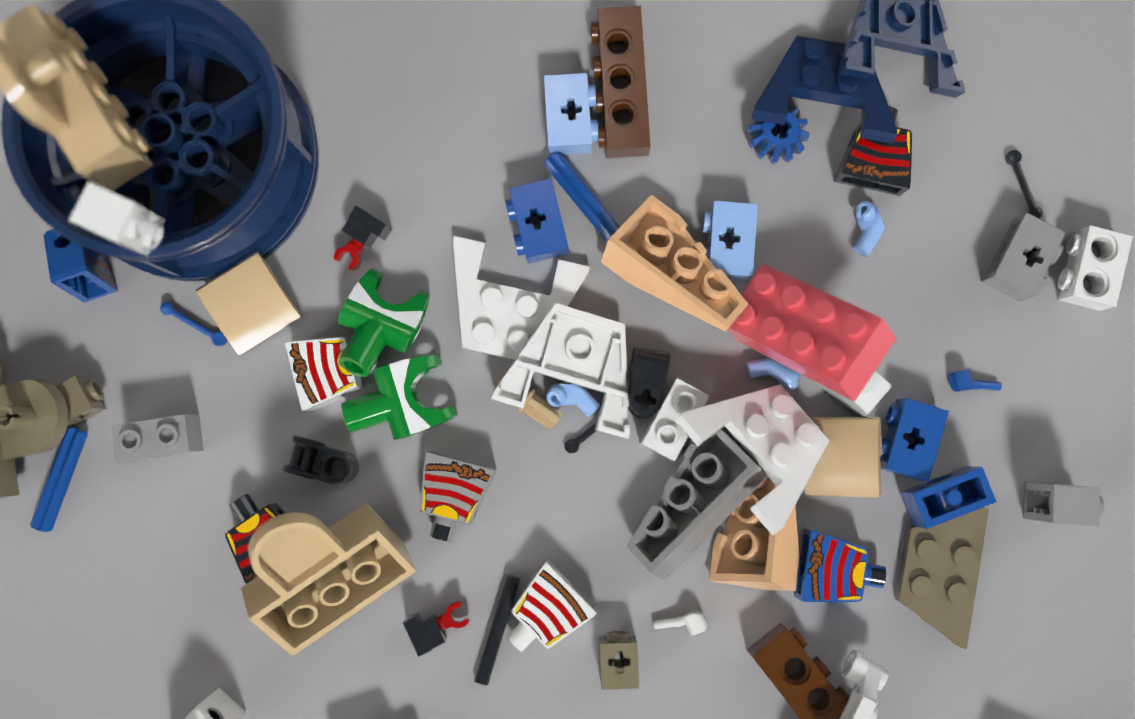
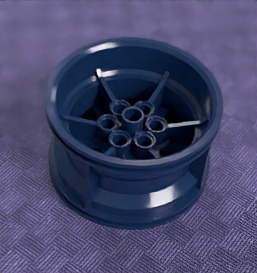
[1,0,319,282]

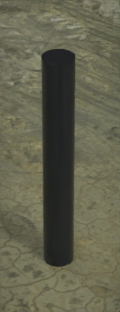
[474,574,521,685]

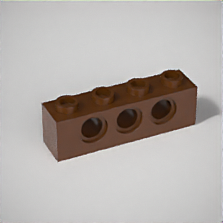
[591,6,651,159]
[747,623,850,719]

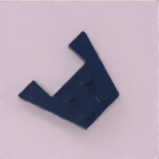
[838,0,965,98]
[751,35,897,144]

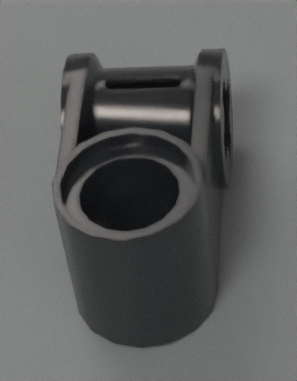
[628,347,670,419]
[283,435,359,484]

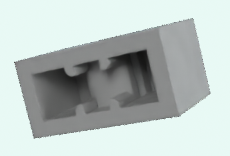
[981,212,1066,302]
[111,414,204,462]
[1023,482,1104,526]

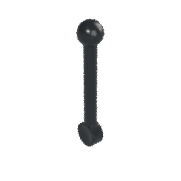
[1005,150,1043,219]
[565,422,597,453]

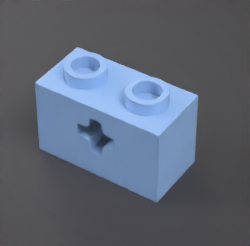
[544,73,598,156]
[702,201,758,281]

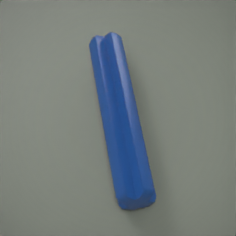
[544,152,620,242]
[30,427,87,532]

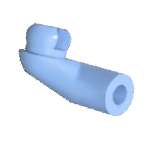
[853,201,885,257]
[746,357,800,391]
[546,382,601,417]

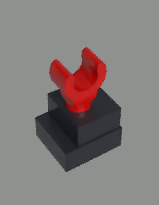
[333,205,392,271]
[403,601,470,657]

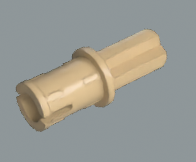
[492,372,562,429]

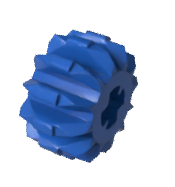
[747,107,810,164]

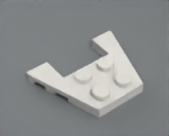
[453,236,590,361]
[490,303,630,439]
[676,384,830,536]

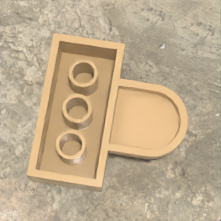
[0,3,153,191]
[241,502,416,656]

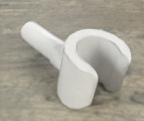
[653,610,707,636]

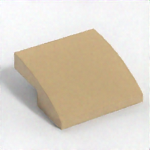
[196,251,300,355]
[805,417,883,498]

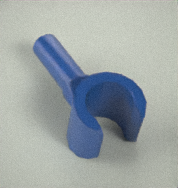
[948,370,1002,392]

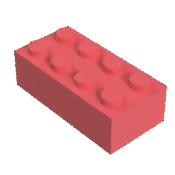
[728,264,897,402]

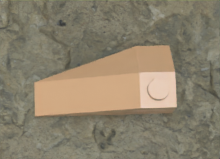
[601,195,748,332]
[709,454,799,591]

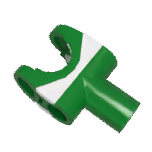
[338,268,430,377]
[341,355,458,441]

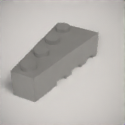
[627,429,768,580]

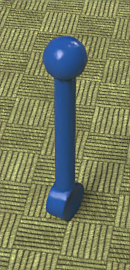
[160,301,228,346]

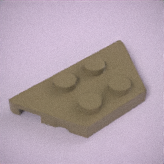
[895,508,989,649]

